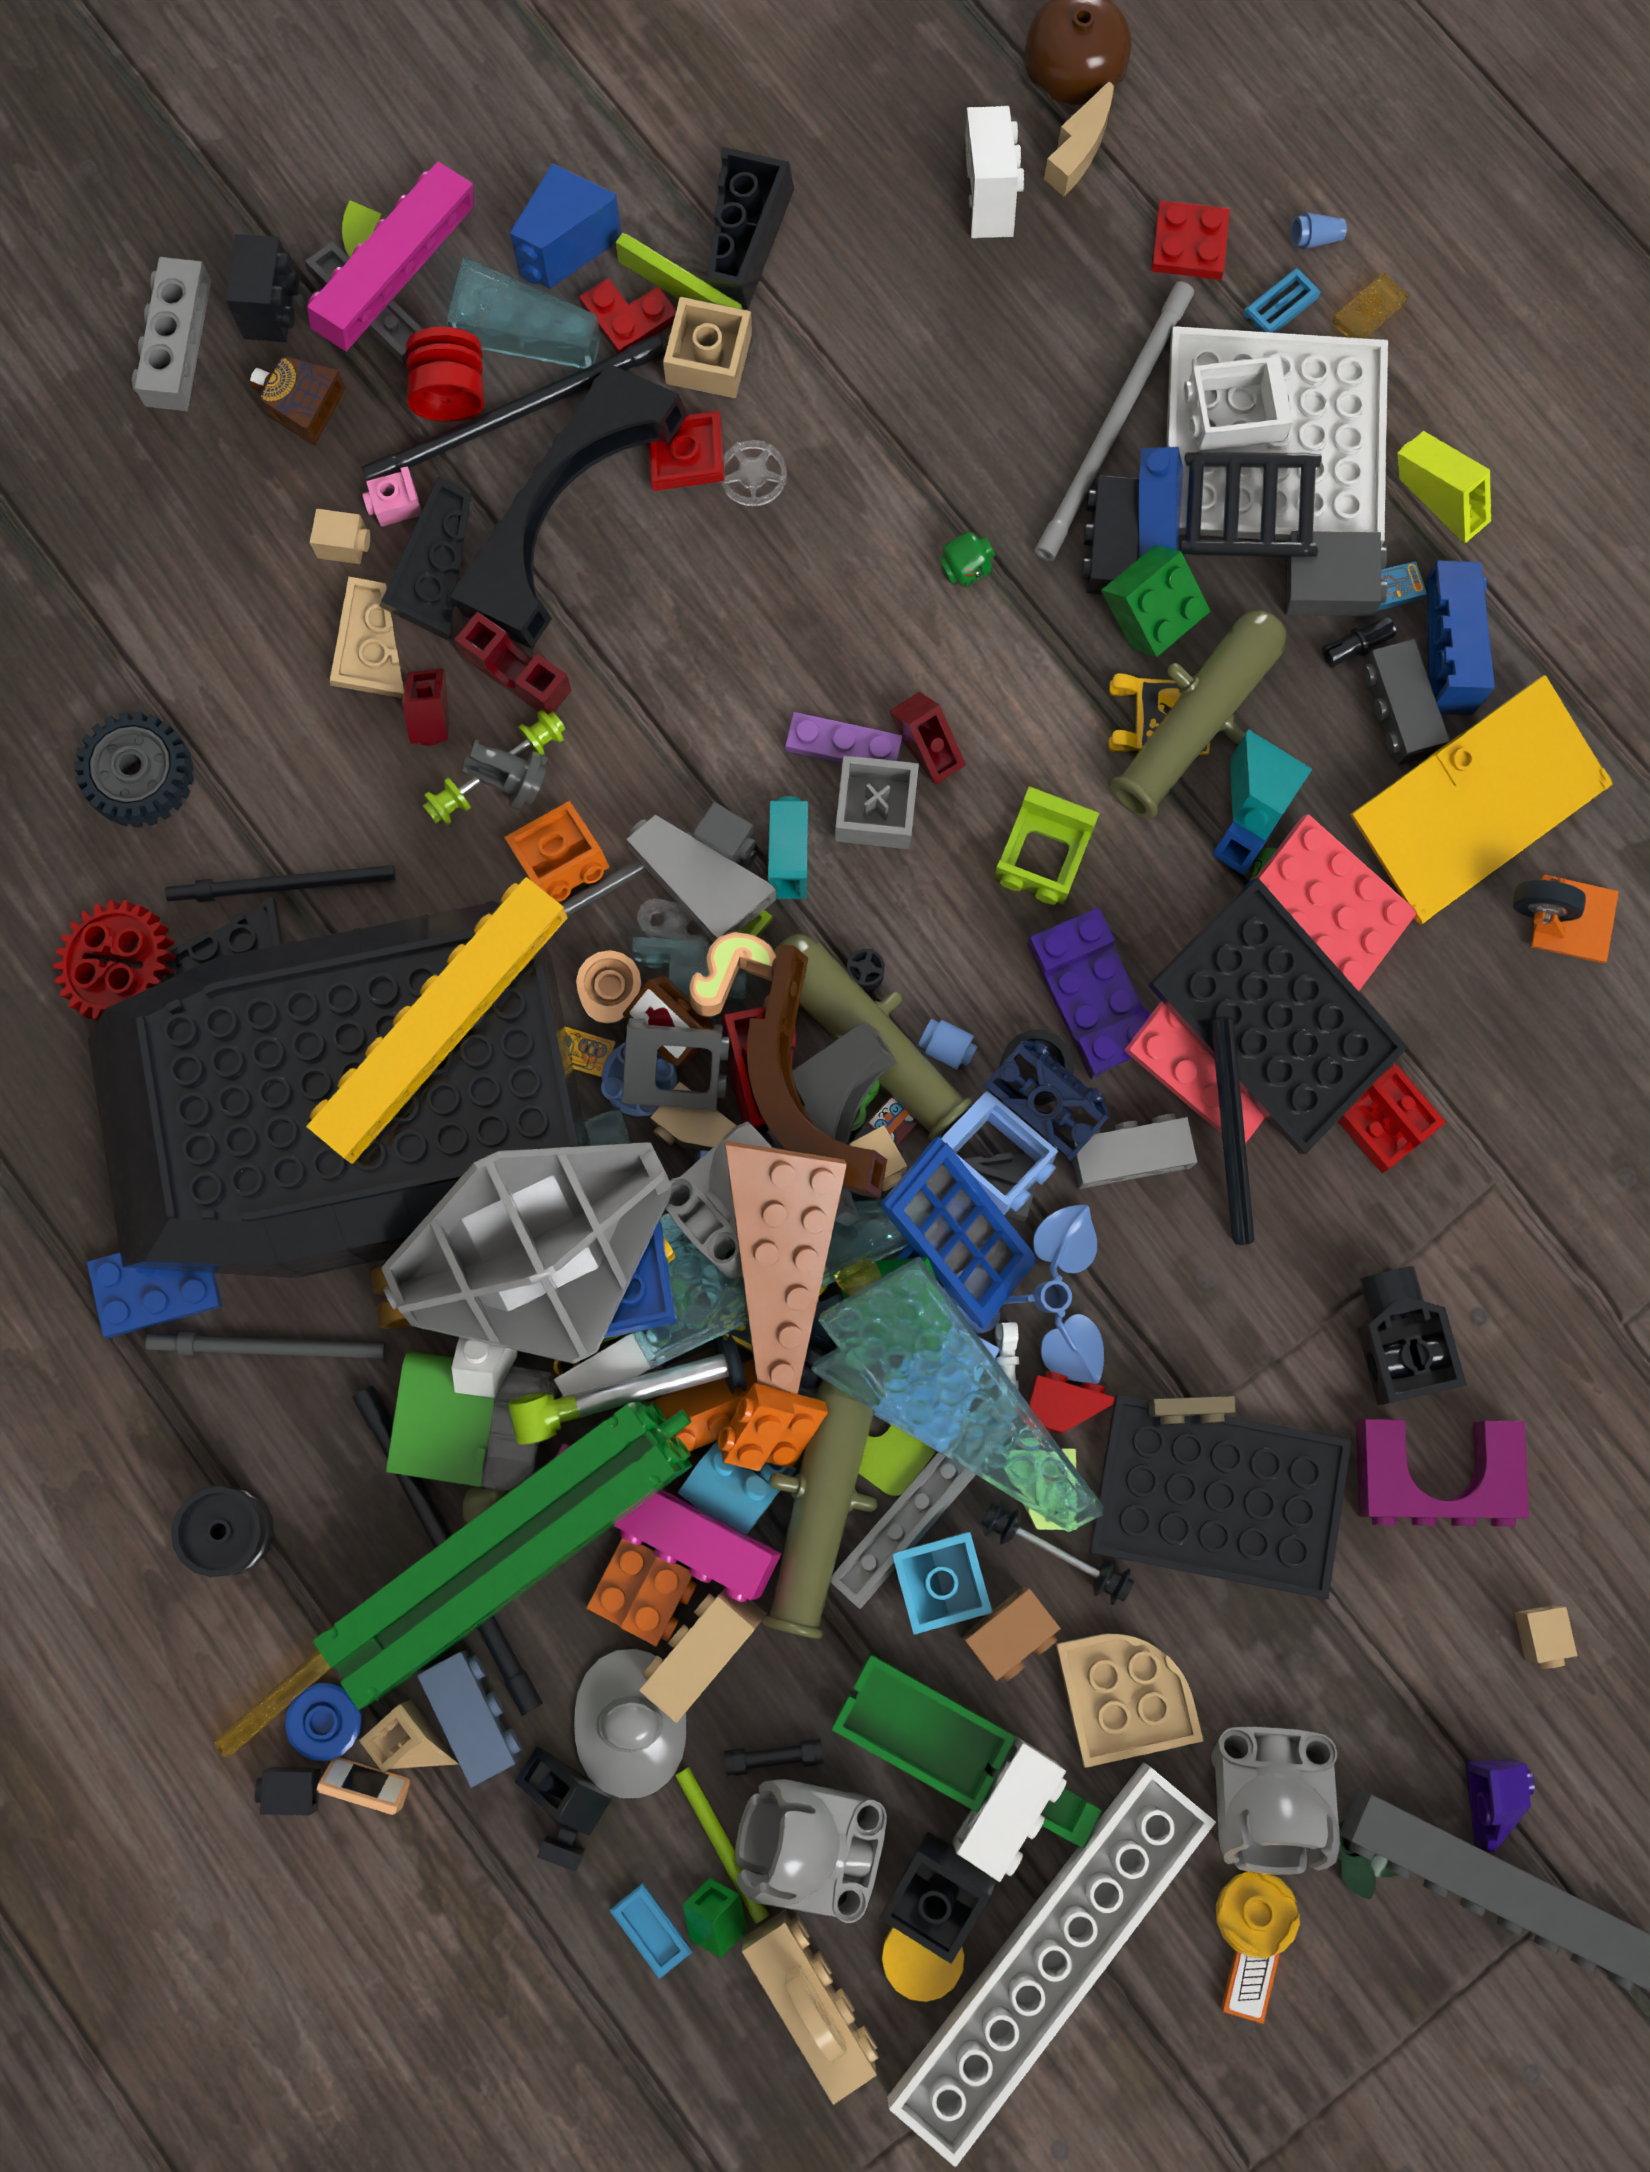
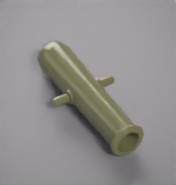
[1109,609,1287,819]
[774,933,974,1142]
[762,1371,878,1639]

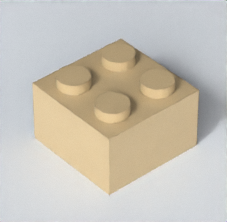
[663,297,752,399]

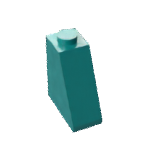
[1230,730,1312,841]
[768,796,808,899]

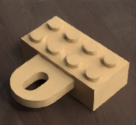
[742,1908,879,2105]

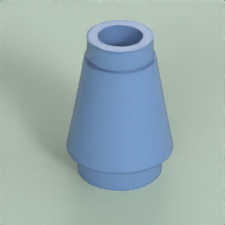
[1290,212,1347,250]

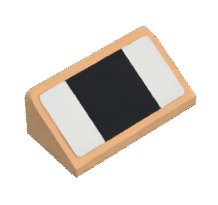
[316,1757,410,1815]

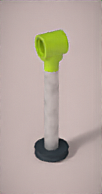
[508,1333,746,1444]

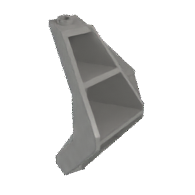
[381,1142,673,1364]

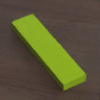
[616,233,742,309]

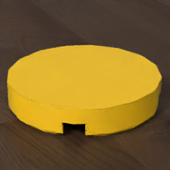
[1216,1872,1300,1959]
[882,1927,964,2002]

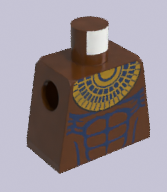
[250,357,346,446]

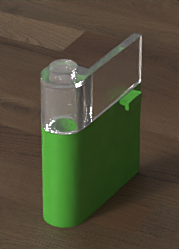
[386,1350,557,1492]

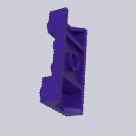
[1027,908,1150,1079]

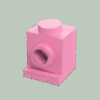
[362,466,422,527]

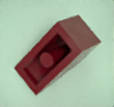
[402,669,450,746]
[889,691,966,785]

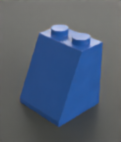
[510,163,622,288]

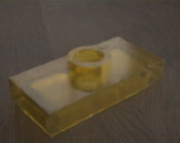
[1332,272,1410,339]

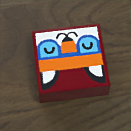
[866,1096,919,1147]

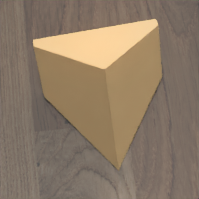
[359,1699,459,1773]

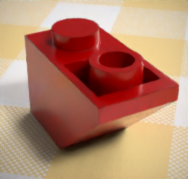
[1022,1371,1114,1434]

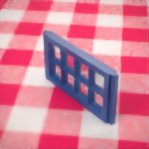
[880,1137,1037,1328]

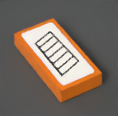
[1221,1950,1280,2024]

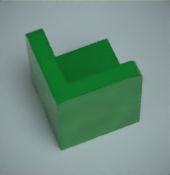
[1040,1788,1102,1848]
[682,1878,747,1958]

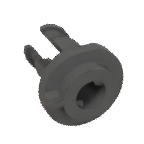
[460,739,548,810]

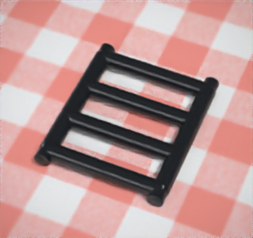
[1179,452,1322,557]

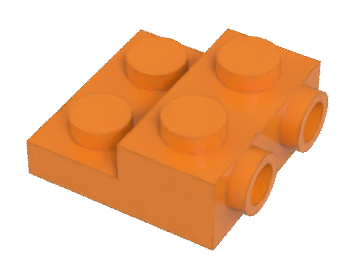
[504,800,609,902]
[718,1383,828,1471]
[586,1538,698,1647]

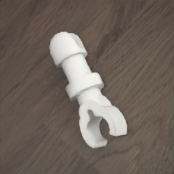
[995,1322,1019,1400]

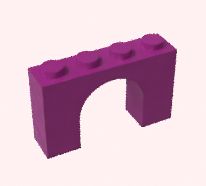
[1356,1419,1529,1527]

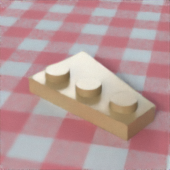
[330,577,404,699]

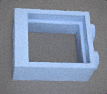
[941,1090,1058,1215]

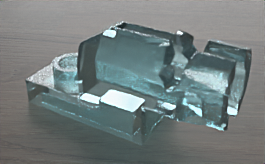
[632,937,747,1001]

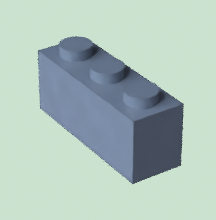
[417,1649,522,1788]

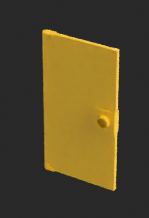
[1350,675,1612,925]

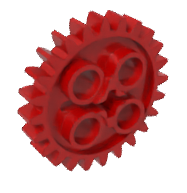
[53,900,176,1021]

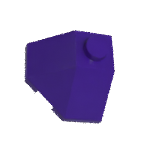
[1465,1759,1534,1852]

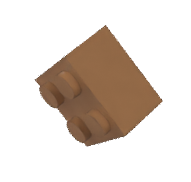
[960,1586,1061,1681]

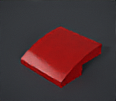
[1338,1064,1446,1174]

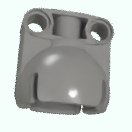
[666,1121,772,1278]
[1211,1727,1340,1875]
[735,1779,887,1923]

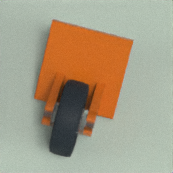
[1513,875,1619,964]

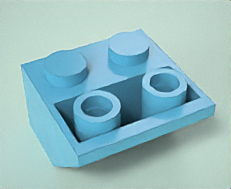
[678,1440,796,1534]

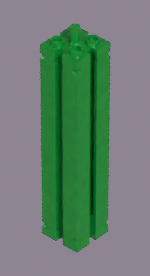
[313,1400,692,1710]

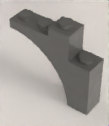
[767,1021,897,1227]

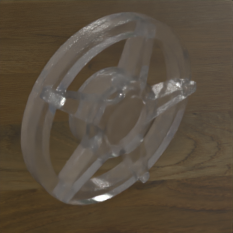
[720,440,787,506]

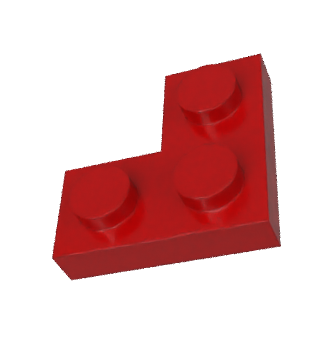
[579,278,676,353]

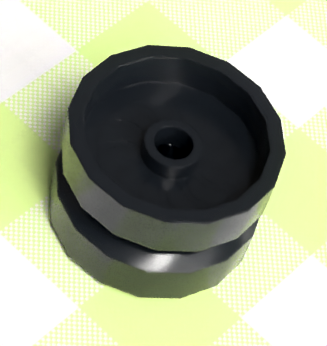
[171,1486,274,1577]

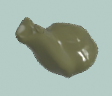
[463,1486,505,1525]

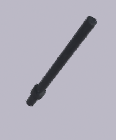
[165,865,396,903]

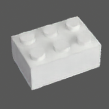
[952,1736,1067,1882]

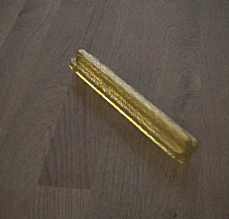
[214,1650,331,1758]

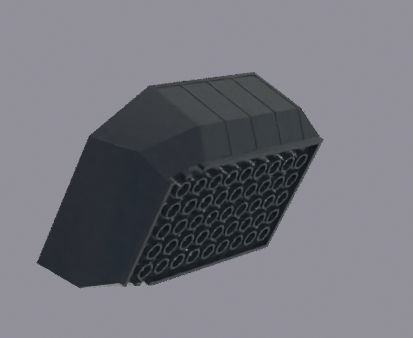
[88,901,589,1278]

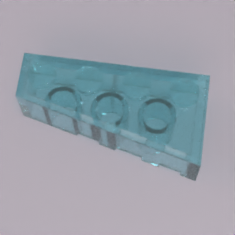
[447,257,601,368]

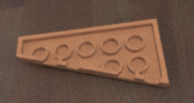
[724,1140,847,1394]

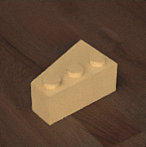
[639,1590,767,1723]

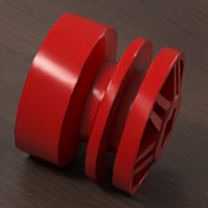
[405,327,484,422]

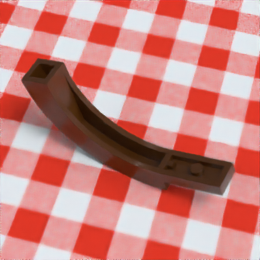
[747,945,888,1199]

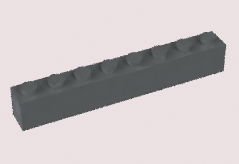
[1340,1788,1650,1991]

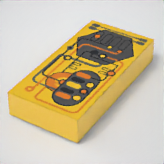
[565,1027,616,1077]

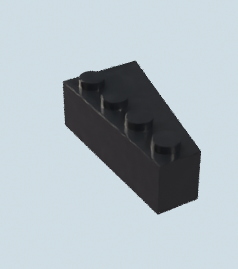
[708,147,794,310]

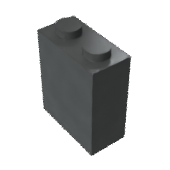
[1286,531,1387,616]

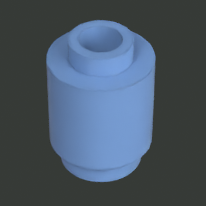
[918,1019,978,1070]

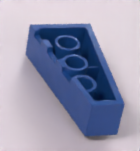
[1427,560,1495,715]

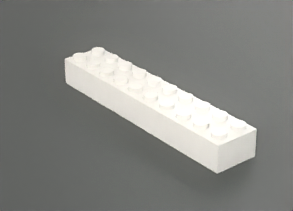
[887,1762,1216,2168]

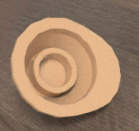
[576,950,641,1024]

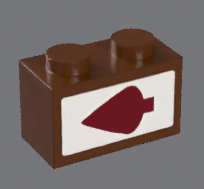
[622,975,716,1067]

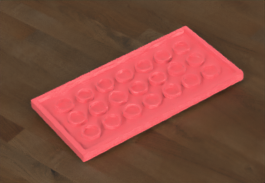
[1124,814,1417,1143]

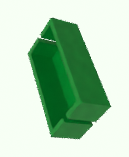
[831,1653,1016,1813]

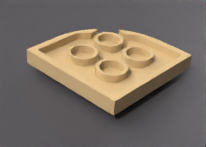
[1055,1633,1203,1768]

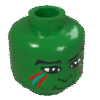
[939,531,996,587]

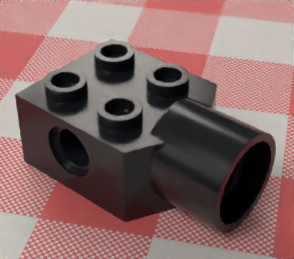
[1357,1266,1467,1405]

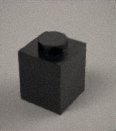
[255,1767,321,1815]

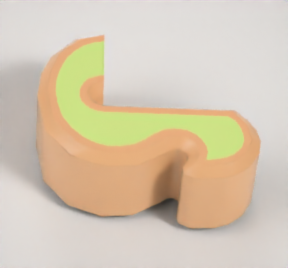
[690,932,776,1017]

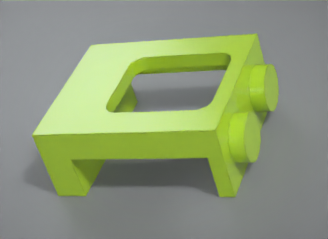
[994,786,1100,905]

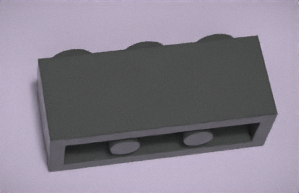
[1362,639,1450,765]

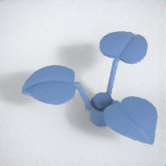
[941,1205,1104,1384]

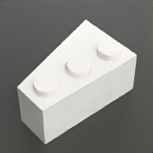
[965,106,1024,238]

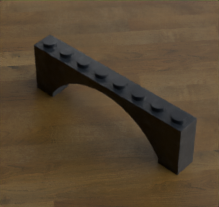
[450,364,688,649]

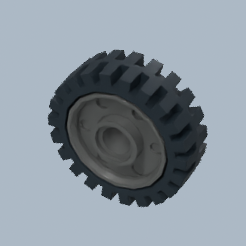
[74,712,194,827]

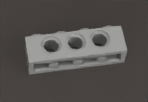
[132,257,211,411]

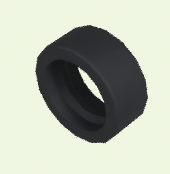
[1000,1030,1074,1105]

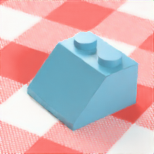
[892,1532,993,1635]

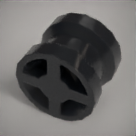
[847,949,885,993]

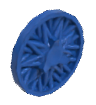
[285,1682,362,1761]

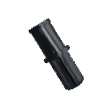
[1322,618,1397,668]

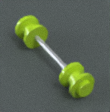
[422,709,566,826]

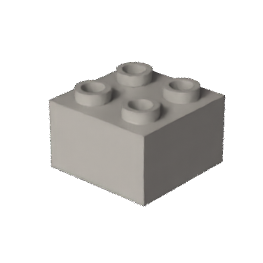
[835,756,919,849]

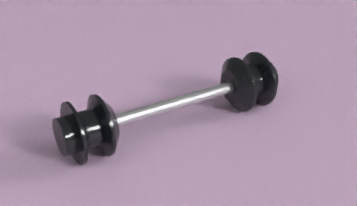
[981,1499,1134,1605]

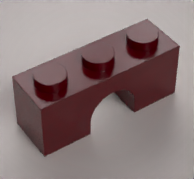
[454,612,572,714]

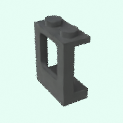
[622,1018,729,1110]

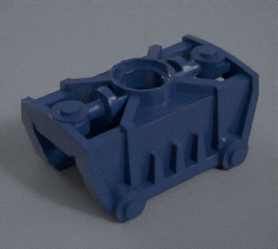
[983,1040,1110,1161]

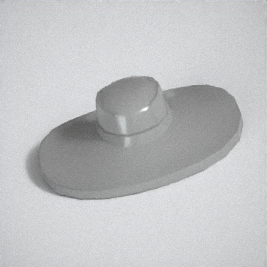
[574,1649,686,1798]

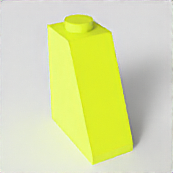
[1397,431,1491,543]

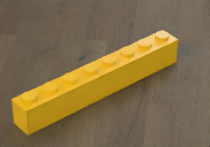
[306,877,568,1164]

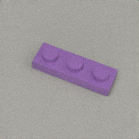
[785,712,902,764]

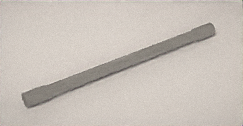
[1034,281,1194,561]

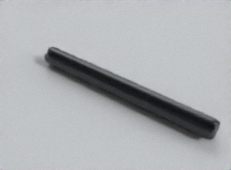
[1211,1016,1255,1245]

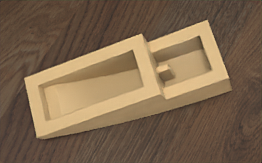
[1044,82,1114,197]

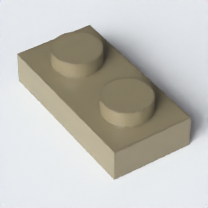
[1148,1396,1236,1424]

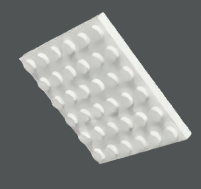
[1166,326,1388,546]

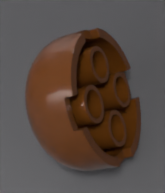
[1024,0,1131,105]

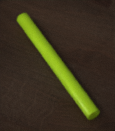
[675,1767,770,1923]

